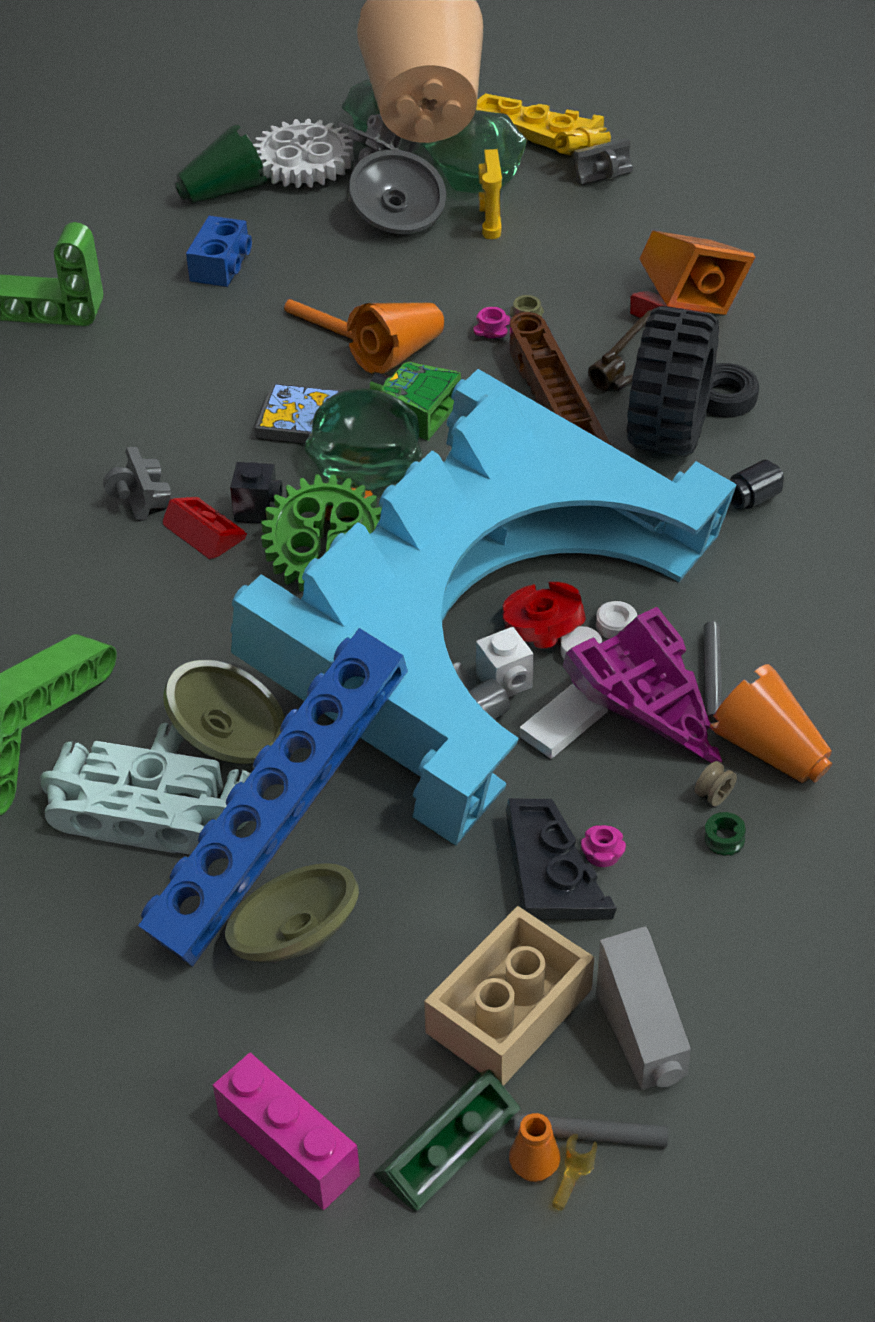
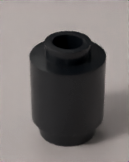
[730,459,784,509]

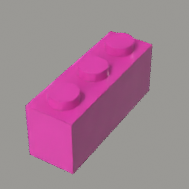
[213,1053,360,1211]

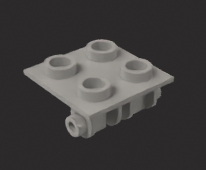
[338,114,421,154]

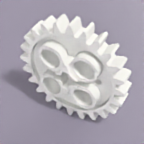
[253,119,354,188]

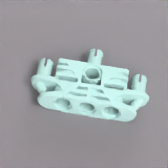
[40,723,251,855]

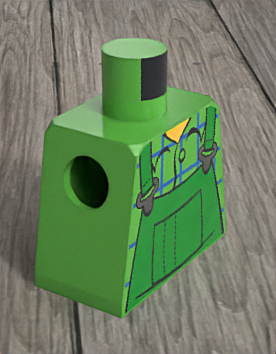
[369,362,461,441]

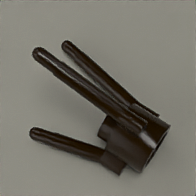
[588,310,652,391]

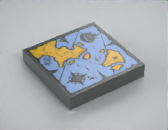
[255,382,343,446]

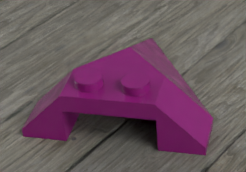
[562,607,722,763]

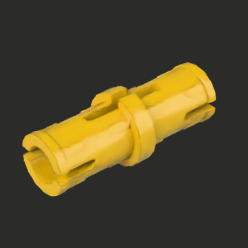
[554,127,611,153]

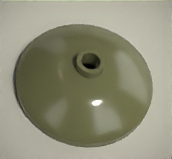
[163,660,285,764]
[225,863,359,963]

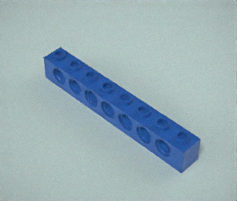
[138,628,408,967]

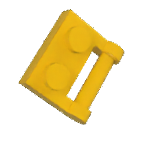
[478,149,502,239]

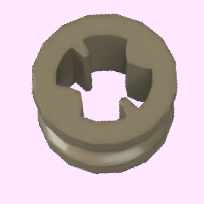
[694,761,737,806]

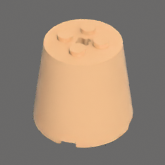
[357,0,483,143]

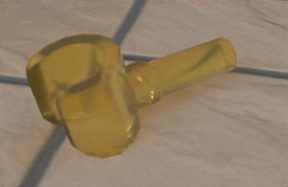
[552,1134,598,1210]

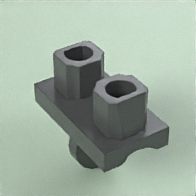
[573,138,633,184]
[103,447,171,520]

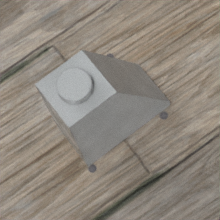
[596,926,691,1090]

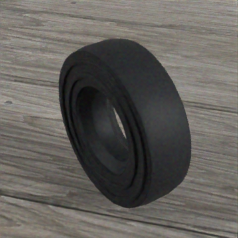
[706,363,759,417]

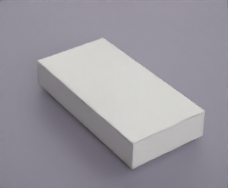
[519,684,608,759]

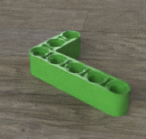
[0,222,104,326]
[0,634,117,815]

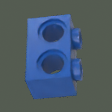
[186,216,252,287]

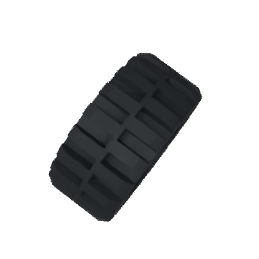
[627,306,719,457]

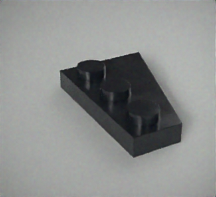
[505,798,617,919]

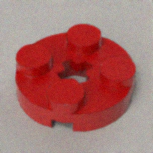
[502,582,586,648]

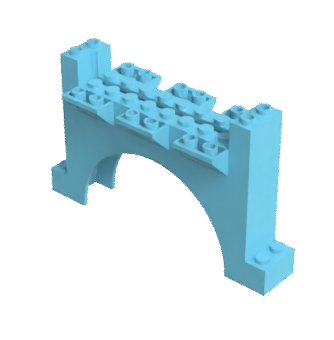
[230,369,737,845]

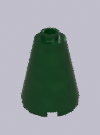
[174,124,267,203]

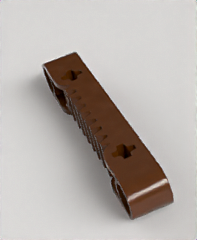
[509,312,612,446]

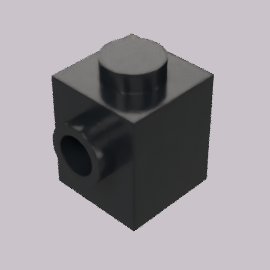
[230,462,283,523]

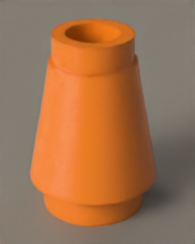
[509,1113,560,1182]

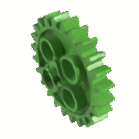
[261,474,382,592]

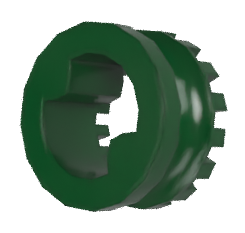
[705,812,746,856]

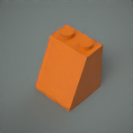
[639,230,755,315]

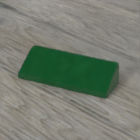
[374,1069,521,1212]

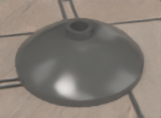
[349,150,446,234]

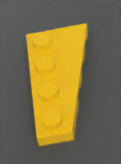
[472,93,604,155]

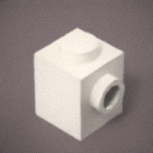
[476,627,533,697]

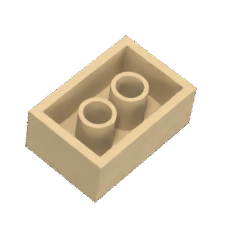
[424,906,594,1086]

